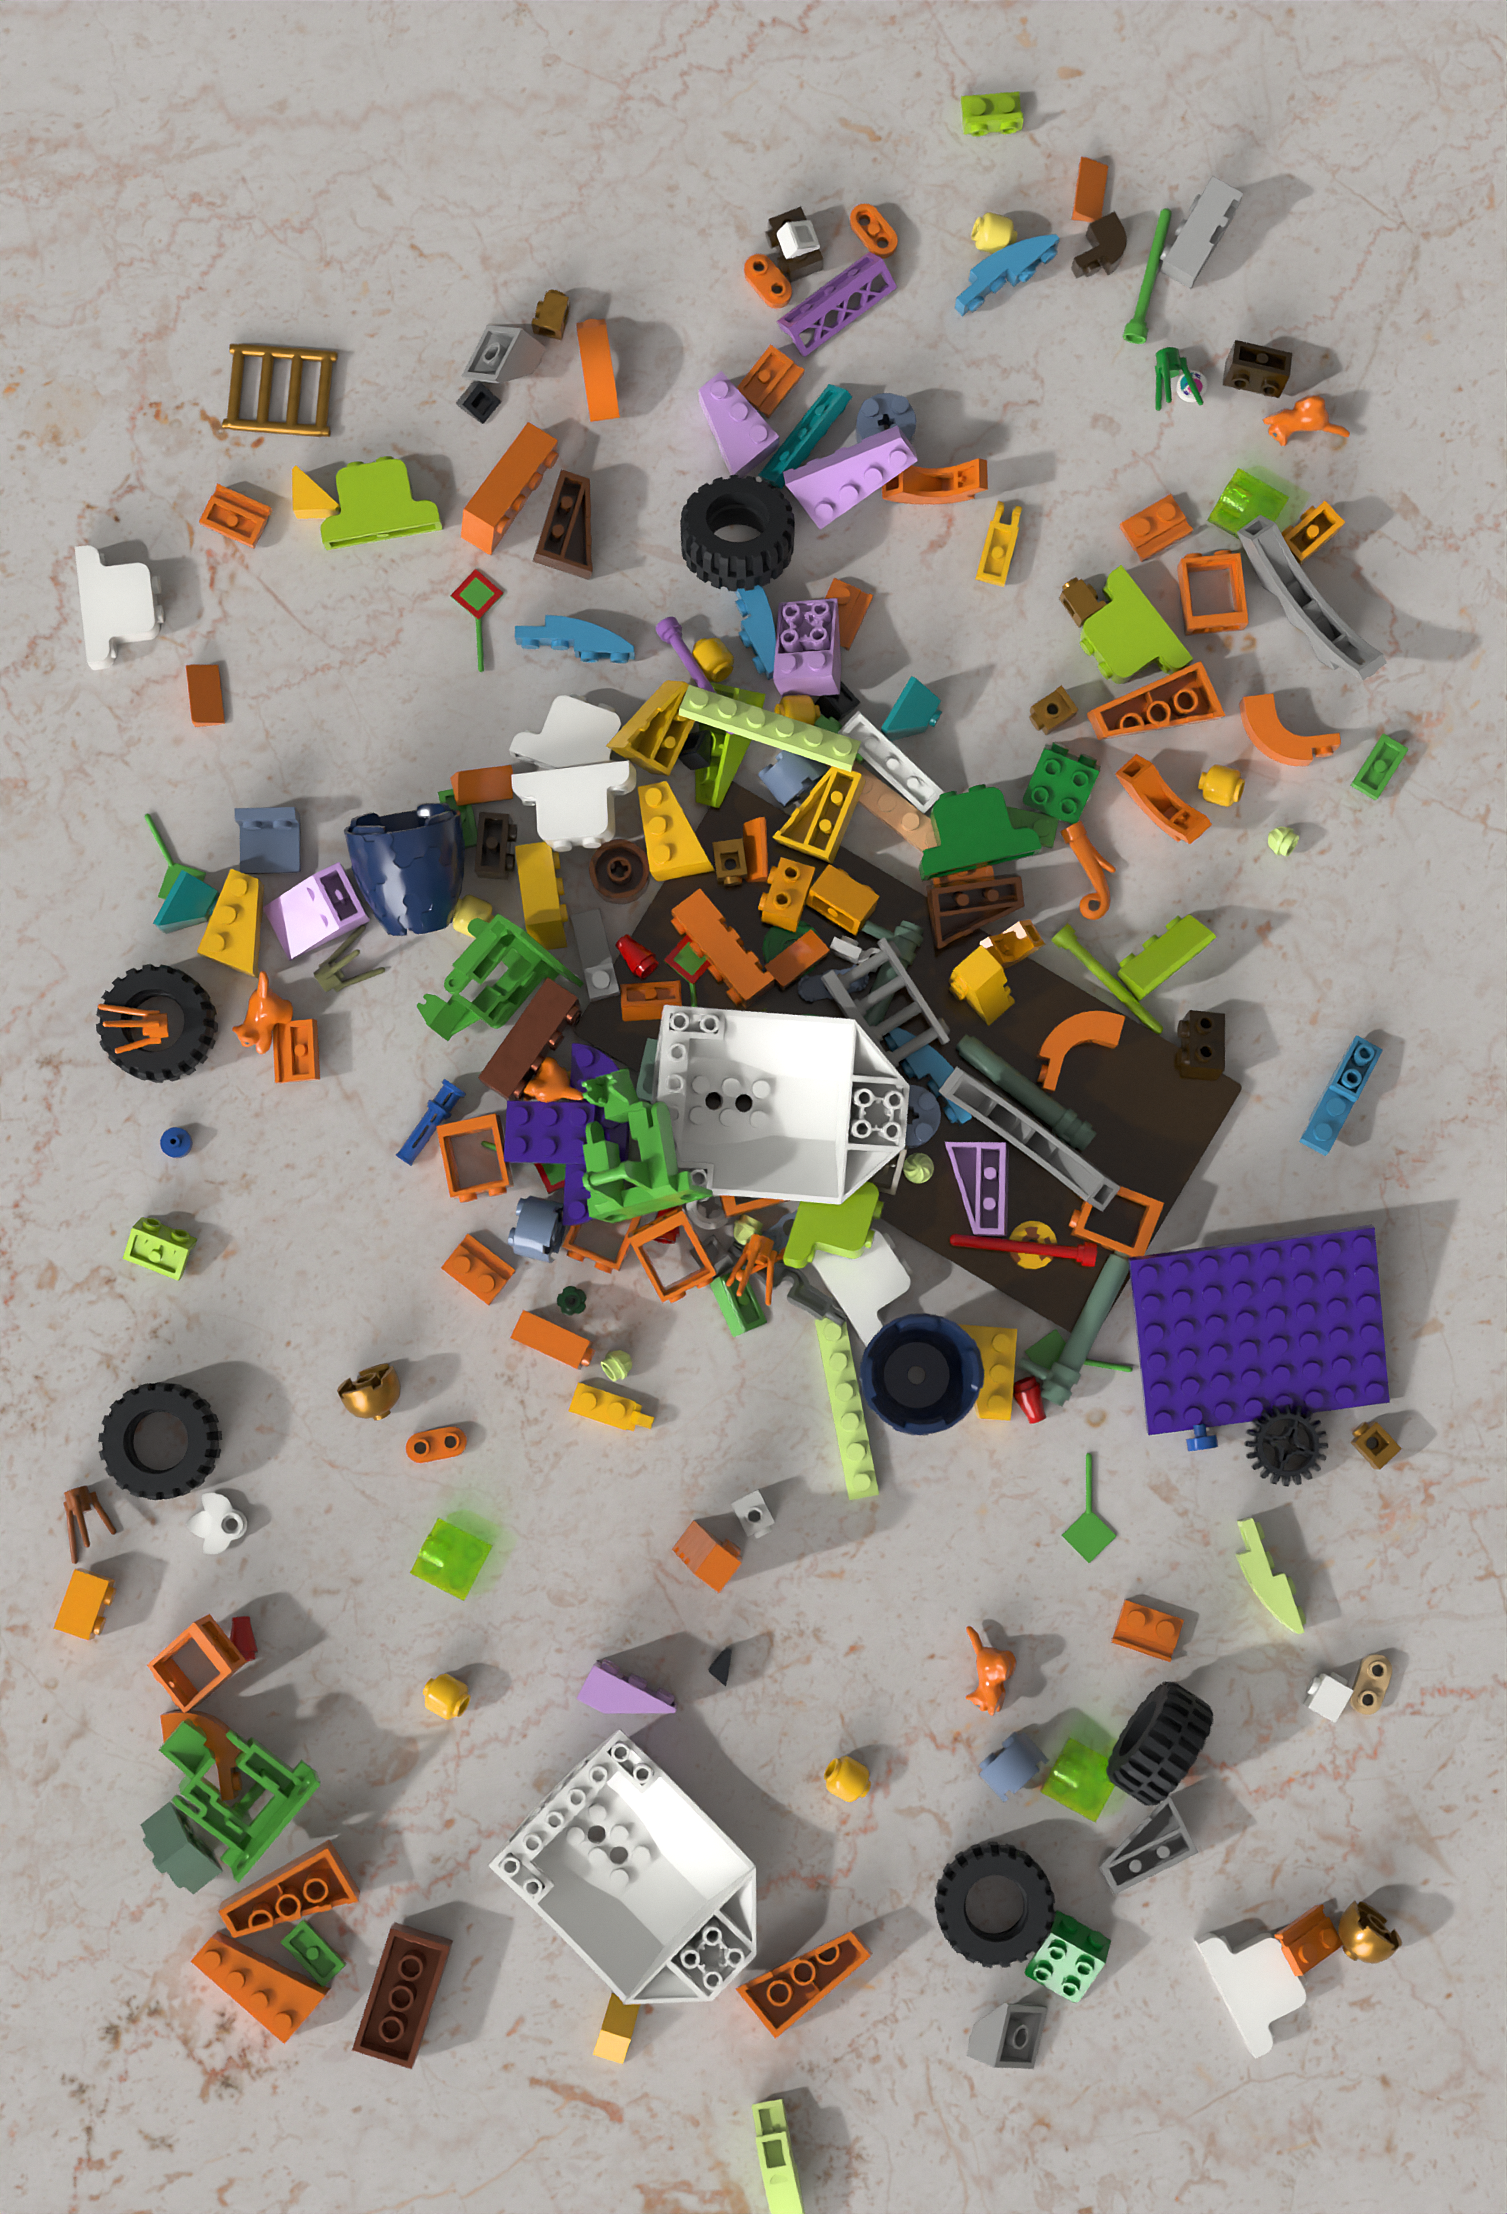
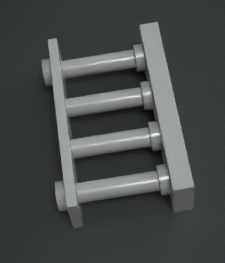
[821,937,951,1070]

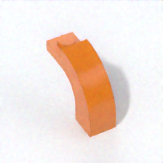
[576,319,620,422]
[882,458,988,505]
[1239,693,1341,766]
[1115,754,1212,844]
[1037,1011,1125,1094]
[160,1710,242,1801]

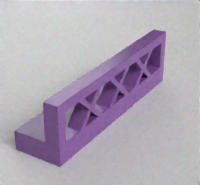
[777,252,897,357]

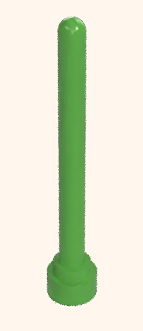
[1123,208,1172,344]

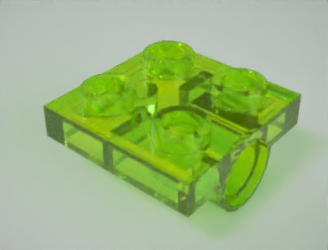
[1207,468,1289,540]
[410,1518,493,1601]
[1040,1737,1115,1822]

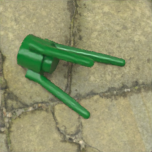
[1155,347,1203,411]

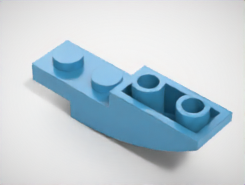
[955,234,1060,316]
[727,585,776,680]
[515,615,635,663]
[884,1027,972,1126]
[1299,1035,1383,1156]

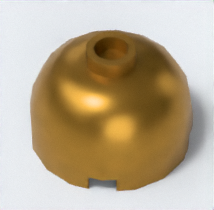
[337,1364,401,1421]
[1338,1901,1402,1964]

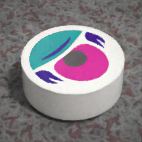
[1176,370,1207,402]

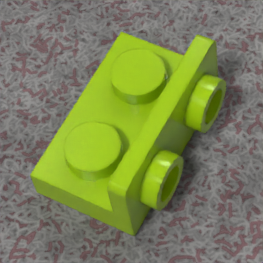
[960,91,1024,137]
[122,1217,197,1281]

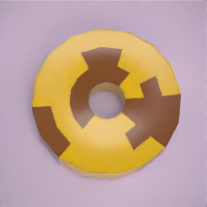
[1009,1221,1057,1270]

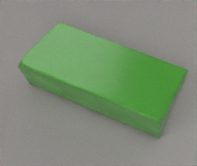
[710,1268,767,1337]

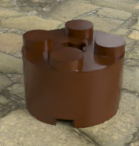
[589,839,651,904]

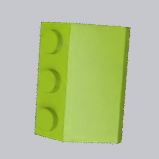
[1116,914,1216,1002]

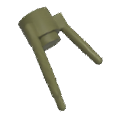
[313,925,385,992]

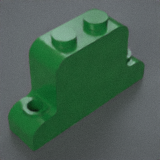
[919,784,1042,882]

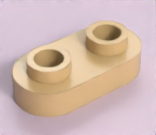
[1349,1654,1392,1715]

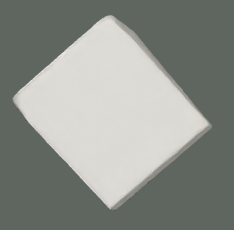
[777,220,820,259]

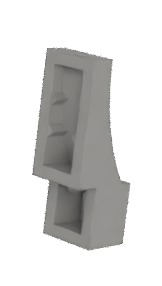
[570,908,620,1002]

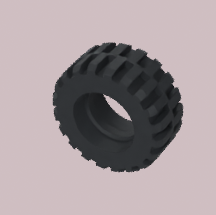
[680,475,795,592]
[96,964,218,1083]
[98,1382,222,1500]
[1106,1682,1214,1806]
[935,1842,1055,1968]

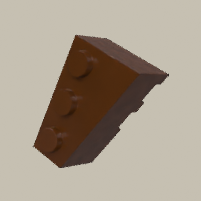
[532,469,593,580]
[926,873,1025,949]

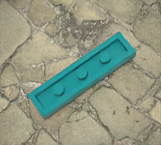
[758,384,852,489]

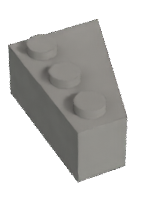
[1160,176,1244,289]
[1100,1795,1199,1895]

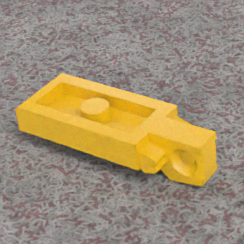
[568,1382,655,1432]

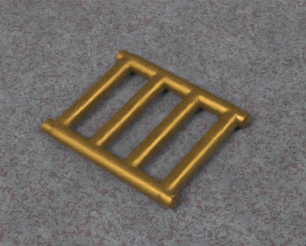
[222,344,338,437]

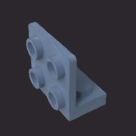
[235,807,301,874]

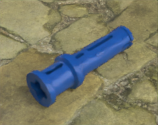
[396,1079,466,1166]

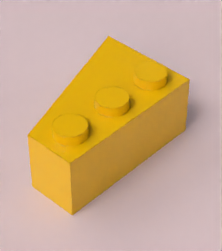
[606,680,695,776]
[773,766,866,864]
[637,781,715,882]
[515,841,569,950]
[197,869,264,979]
[948,944,1015,1026]
[957,1324,1017,1421]

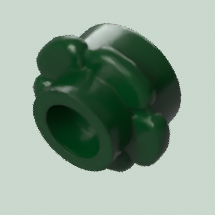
[557,1286,587,1316]

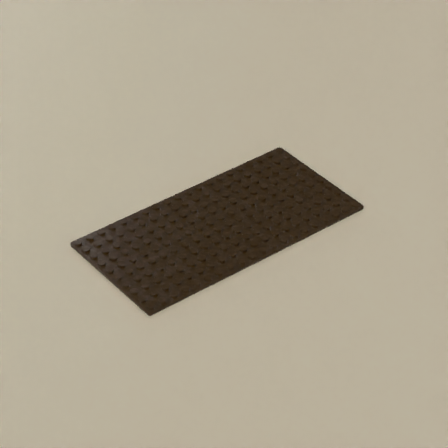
[574,781,1242,1333]

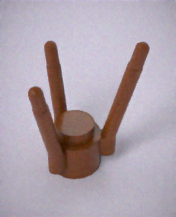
[63,1485,116,1564]

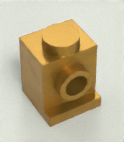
[531,289,571,341]
[1059,577,1107,628]
[1029,685,1079,735]
[712,838,747,886]
[1350,1421,1402,1470]

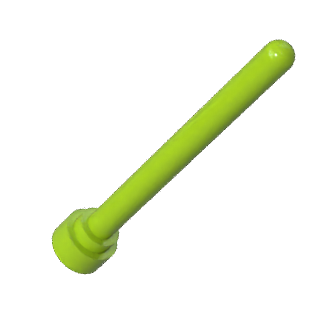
[1051,923,1163,1035]

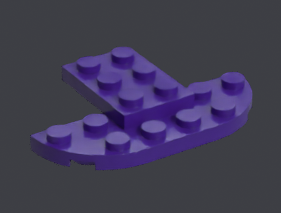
[504,1043,630,1226]

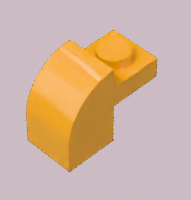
[980,919,1045,970]

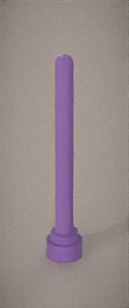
[655,616,735,735]

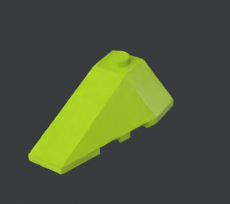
[695,682,766,808]

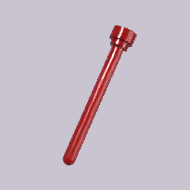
[949,1234,1097,1267]

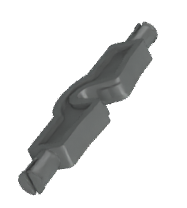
[728,1241,848,1327]

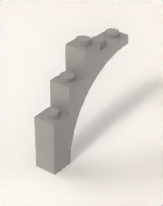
[1237,515,1387,681]
[939,1067,1121,1212]

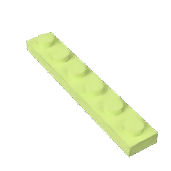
[679,685,861,772]
[814,1318,879,1500]

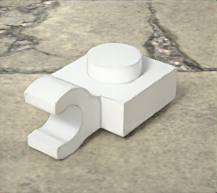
[830,936,881,972]

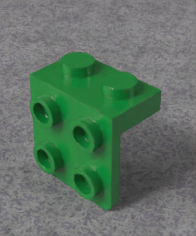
[1023,742,1101,824]
[1025,1910,1111,2003]

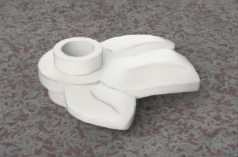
[186,1493,248,1554]

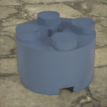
[856,393,916,444]
[758,750,829,808]
[905,1085,941,1149]
[508,1195,566,1263]
[979,1732,1049,1802]

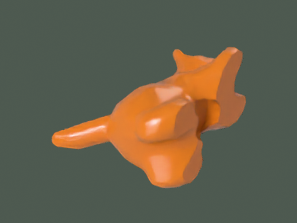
[1263,395,1350,446]
[232,971,293,1054]
[523,1057,584,1103]
[966,1626,1017,1716]

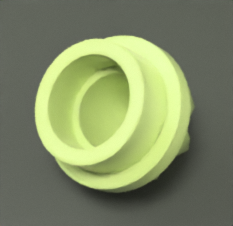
[1268,826,1299,857]
[903,1153,934,1183]
[733,1214,763,1245]
[601,1350,632,1382]

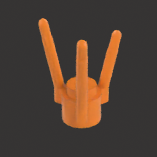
[98,1004,169,1054]
[726,1234,778,1306]

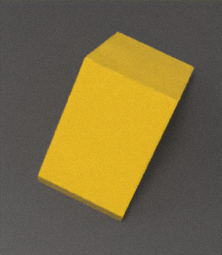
[292,465,341,519]
[593,1993,641,2064]

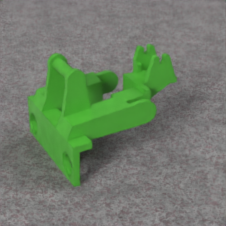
[417,914,584,1041]
[582,1068,713,1223]
[159,1718,321,1883]

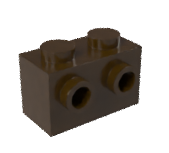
[765,206,824,283]
[1222,340,1293,398]
[474,812,518,880]
[1177,1010,1225,1080]

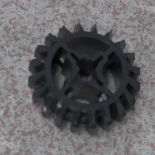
[1244,1405,1328,1486]

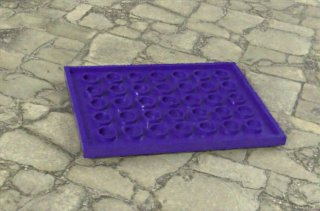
[1128,1224,1390,1435]

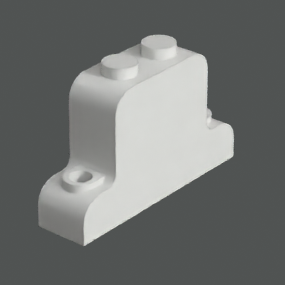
[75,545,164,670]
[509,693,623,797]
[511,760,636,852]
[812,1229,913,1347]
[1194,1933,1308,2059]

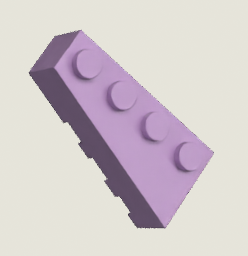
[783,425,918,530]

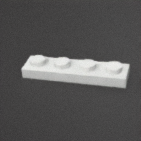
[838,711,944,814]

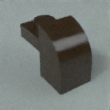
[1071,211,1127,279]

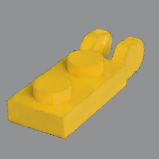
[975,501,1022,587]

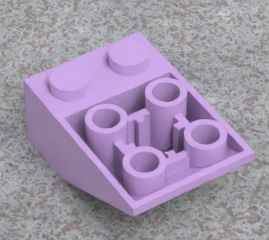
[773,598,841,698]
[263,862,370,961]
[576,1659,678,1713]

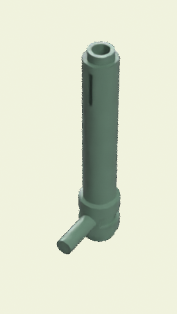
[862,920,924,1027]
[956,1034,1097,1152]
[1017,1251,1131,1407]

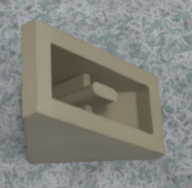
[867,1146,908,1195]

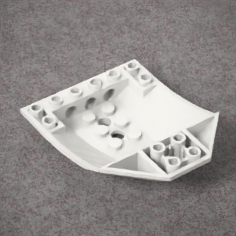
[651,1005,910,1205]
[488,1728,756,2004]

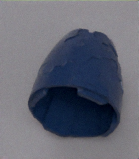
[344,803,465,936]
[860,1313,984,1436]

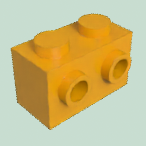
[1281,501,1345,566]
[758,857,815,932]
[805,864,880,936]
[53,1568,116,1640]

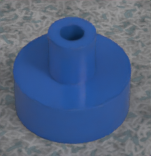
[160,1127,193,1158]
[1186,1424,1218,1451]

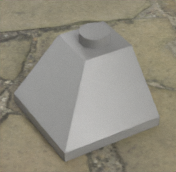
[462,325,546,384]
[967,2003,1047,2069]

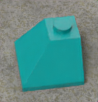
[881,676,942,741]
[153,870,220,934]

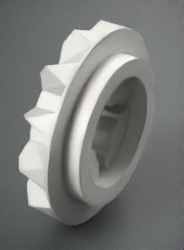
[686,1195,731,1230]

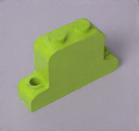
[320,456,443,550]
[1079,565,1193,684]
[783,1181,884,1268]

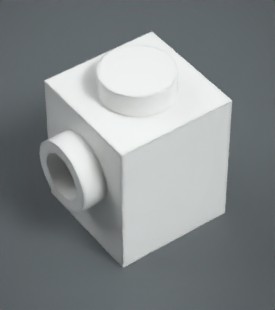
[731,1489,775,1539]
[1303,1672,1353,1723]

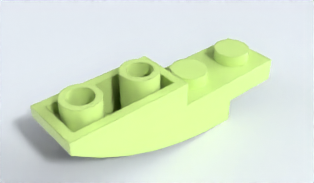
[1235,1517,1306,1634]
[751,2099,805,2214]

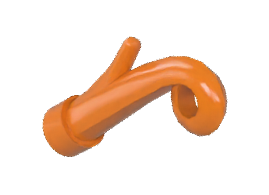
[1060,821,1116,920]

